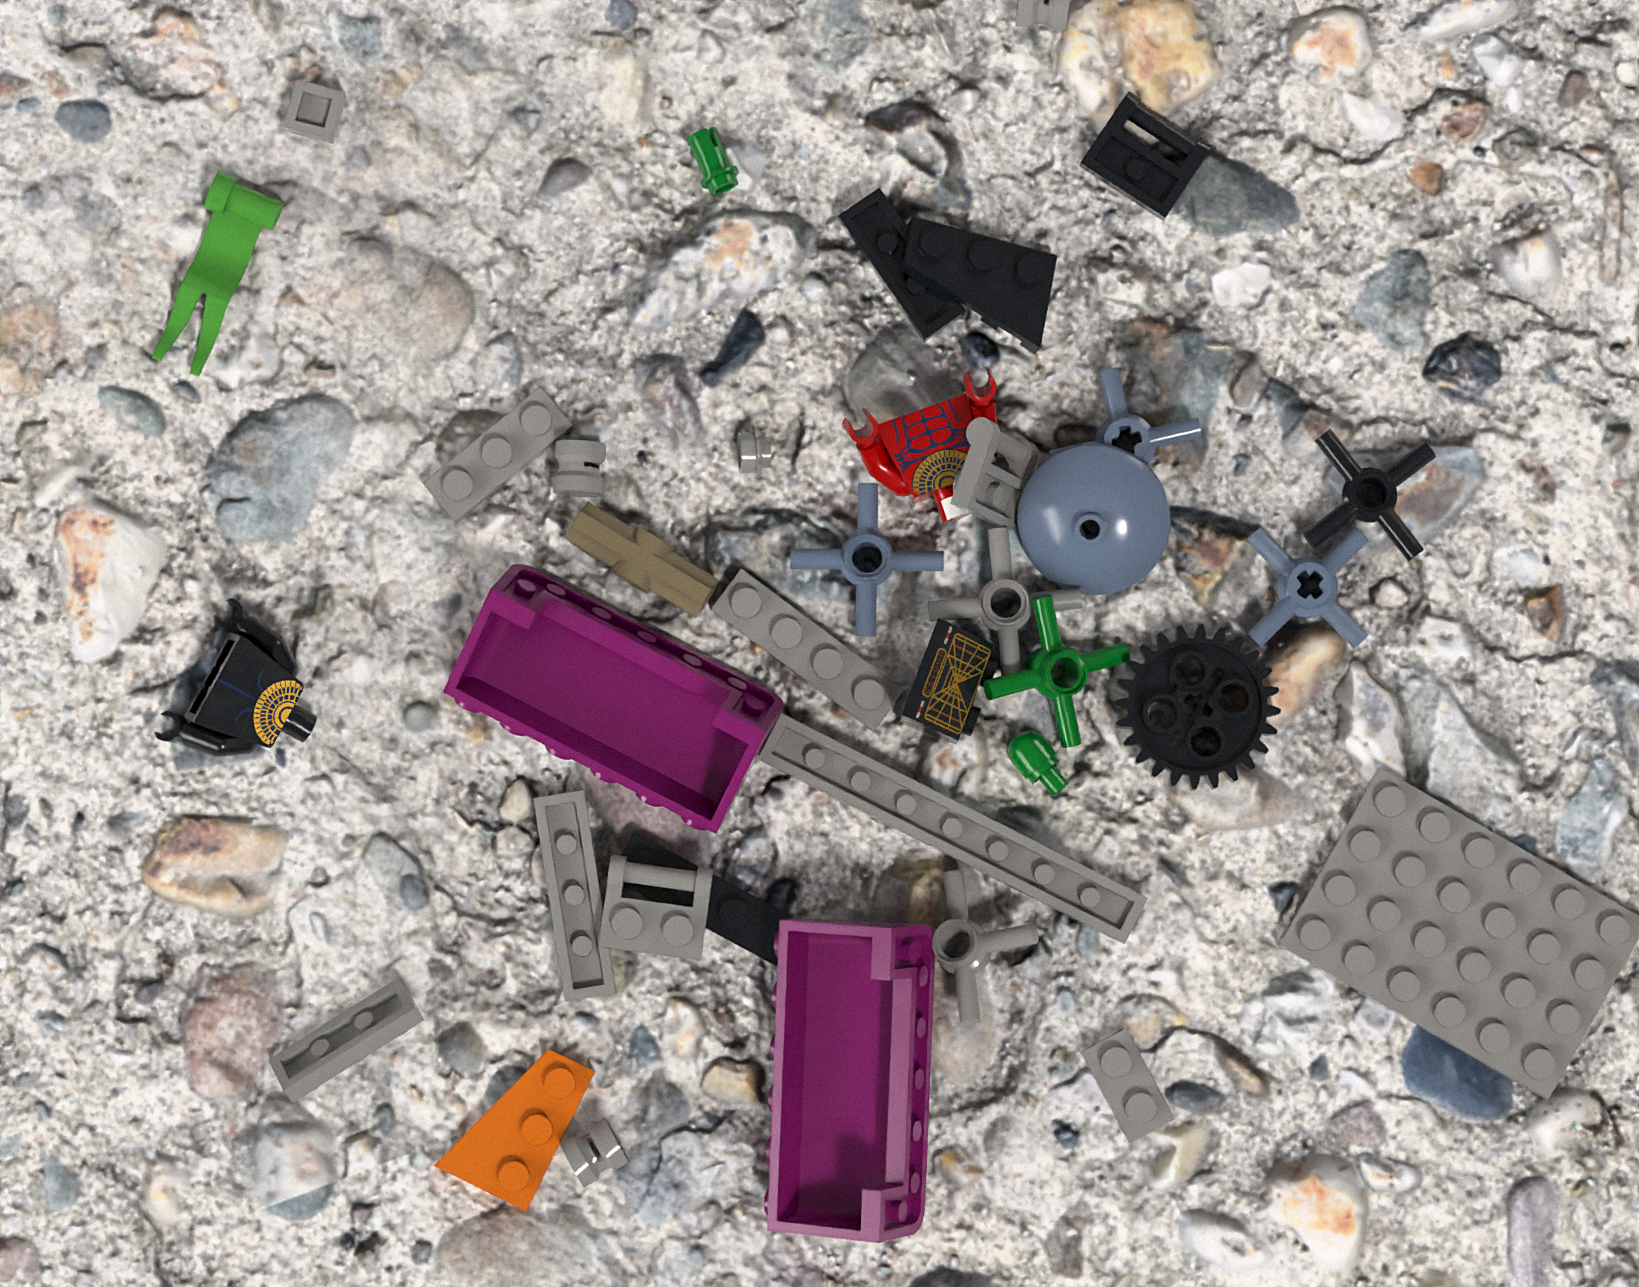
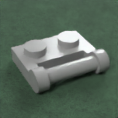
[950,417,1038,531]
[598,855,714,961]

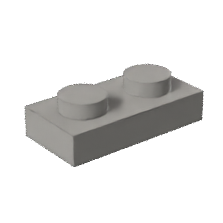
[1080,1028,1175,1143]

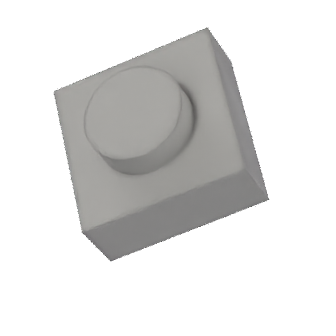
[283,79,347,144]

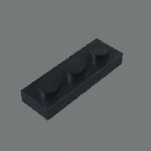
[838,187,966,343]

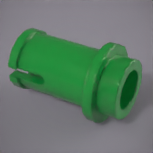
[687,127,739,195]

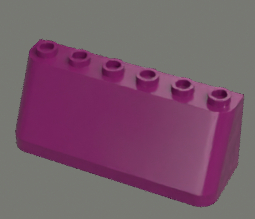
[443,564,784,834]
[764,918,935,1243]

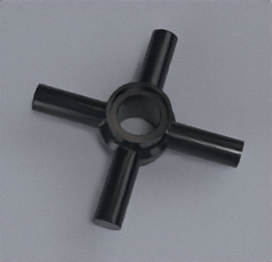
[1303,429,1436,562]

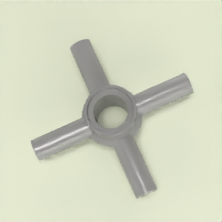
[928,528,1082,676]
[932,870,1039,1025]

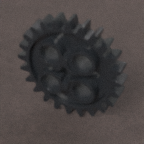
[1113,624,1281,791]

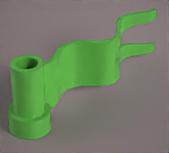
[152,170,284,377]

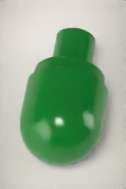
[1008,731,1069,797]

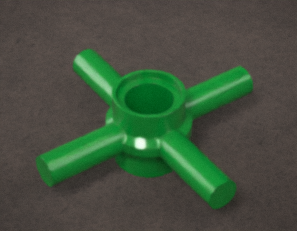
[983,594,1130,748]

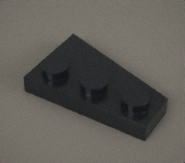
[899,216,1058,354]

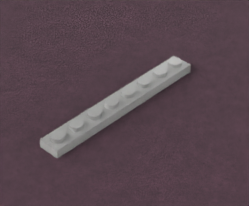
[758,713,1148,944]

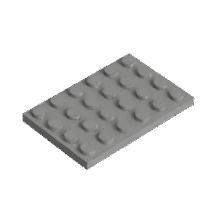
[1277,768,1639,1100]

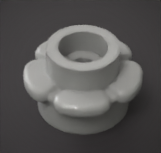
[737,427,771,478]

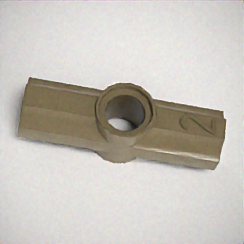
[565,501,719,618]

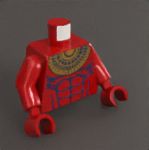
[842,368,998,523]

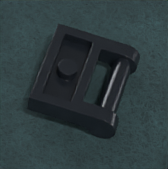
[1079,91,1213,221]

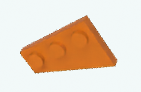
[434,1049,596,1211]

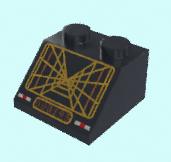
[900,618,999,745]

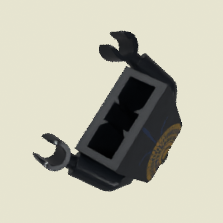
[154,598,317,757]

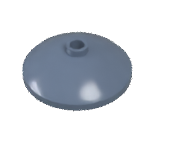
[1017,443,1171,595]

